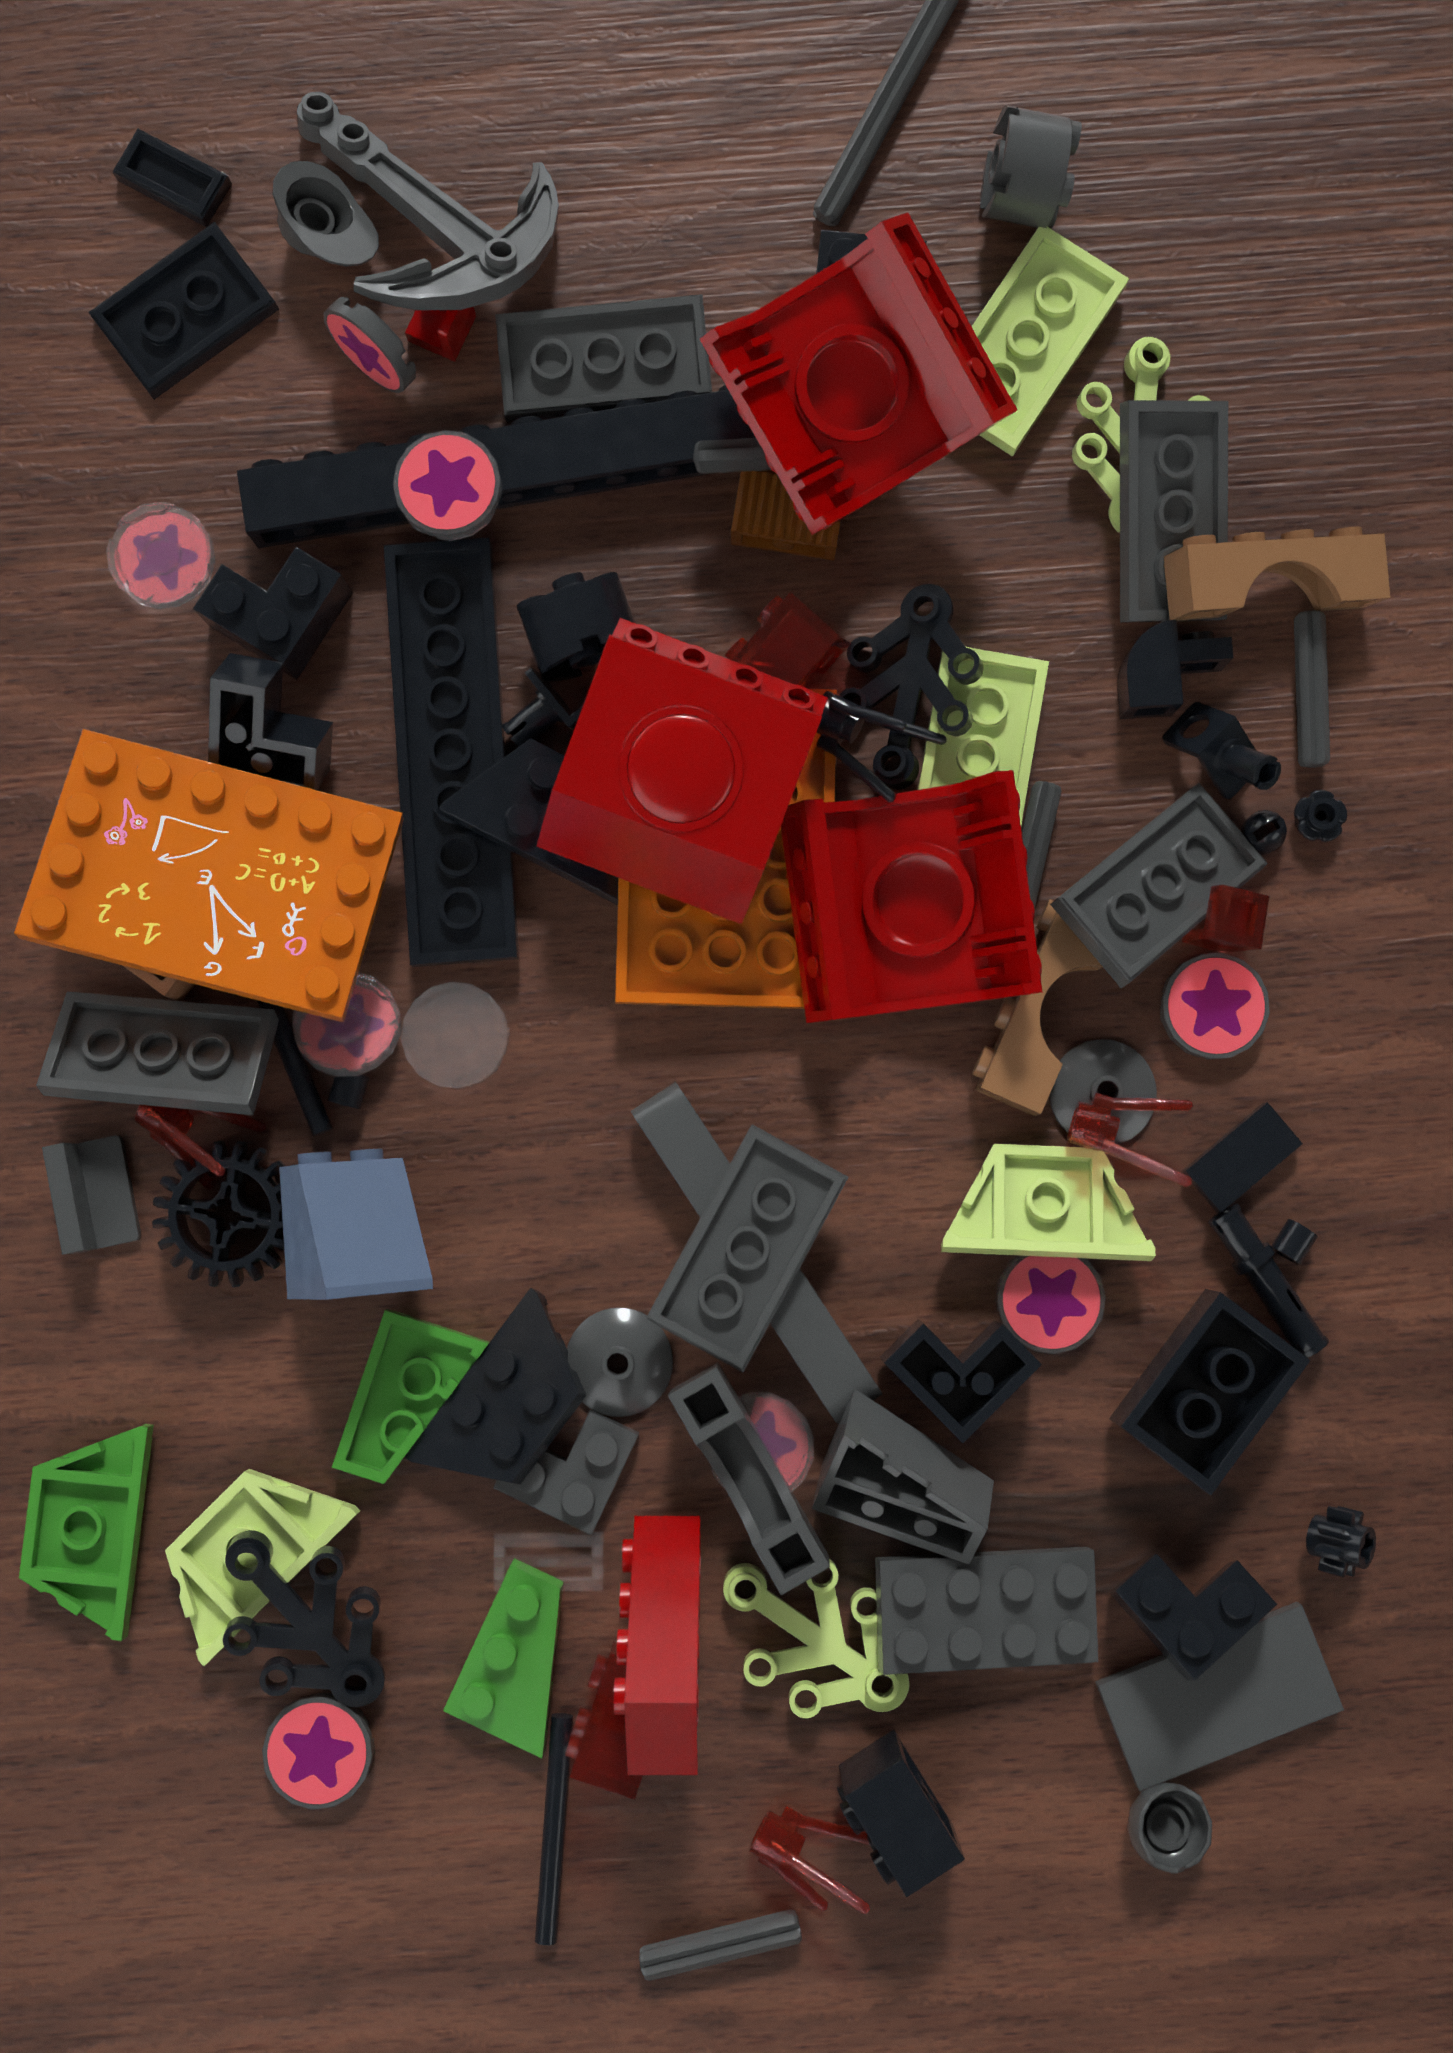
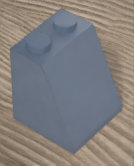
[279,1149,433,1300]

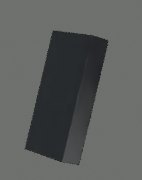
[113,128,232,227]
[1182,1102,1303,1213]

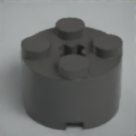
[980,105,1082,228]

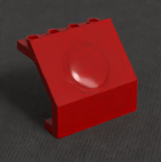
[699,212,1018,535]
[536,618,828,924]
[781,770,1043,1023]

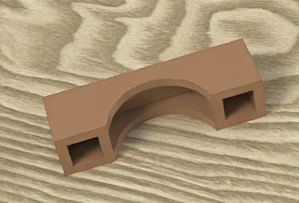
[1164,526,1390,620]
[972,889,1103,1116]

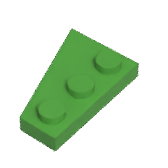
[332,1309,489,1484]
[443,1558,564,1759]

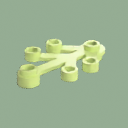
[1072,337,1211,533]
[723,1559,909,1718]

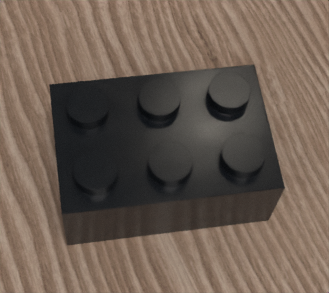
[1109,1289,1311,1495]

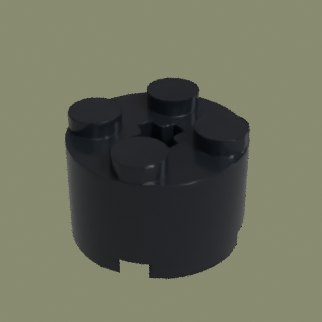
[516,572,635,681]

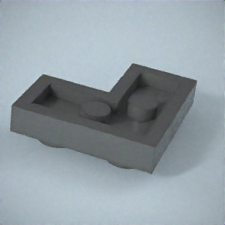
[493,1410,639,1535]

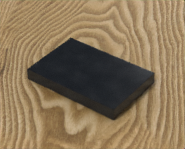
[88,222,279,400]

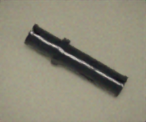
[1208,1204,1329,1358]

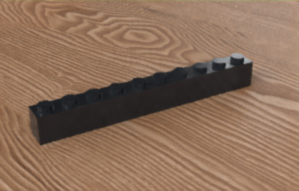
[237,385,756,549]

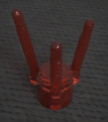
[1067,1093,1193,1187]
[135,1105,266,1190]
[748,1806,870,1914]

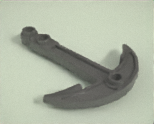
[297,92,559,310]

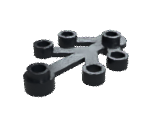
[839,584,984,790]
[223,1530,385,1707]

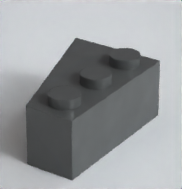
[812,1388,994,1564]

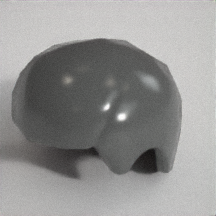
[1127,1783,1212,1874]

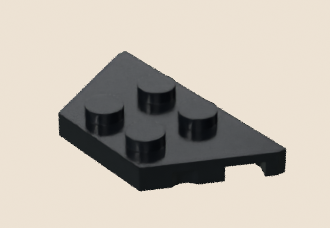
[437,738,618,905]
[405,1288,586,1485]

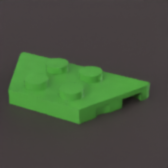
[19,1424,154,1641]

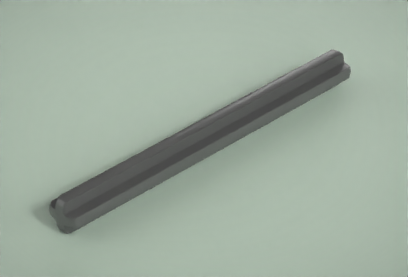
[813,0,959,227]

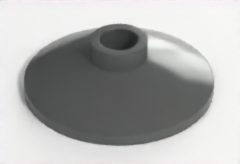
[1049,1039,1157,1146]
[567,1307,673,1417]

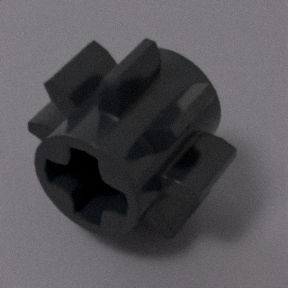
[1306,1506,1376,1577]

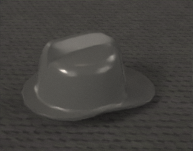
[272,161,379,267]

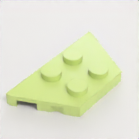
[941,1144,1156,1261]
[165,1469,360,1666]

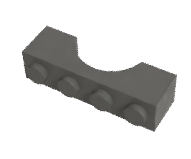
[668,1362,830,1595]

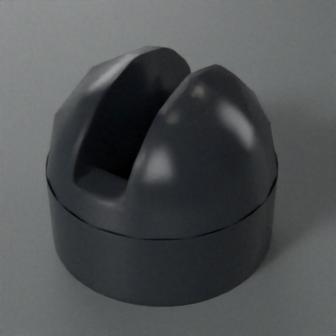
[1241,810,1287,855]

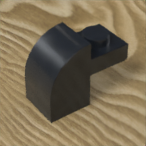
[1117,619,1234,719]

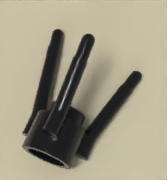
[816,691,947,802]

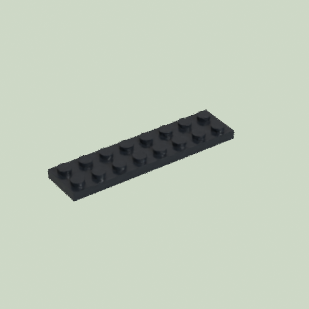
[384,538,519,967]

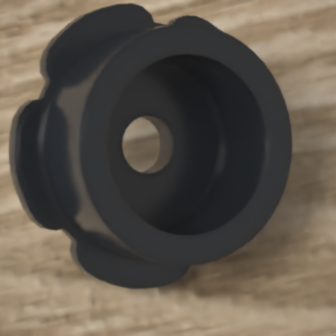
[1294,790,1347,842]

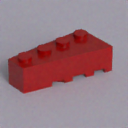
[614,1516,701,1775]

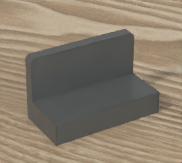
[42,1136,142,1255]

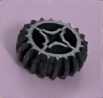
[152,1140,285,1287]

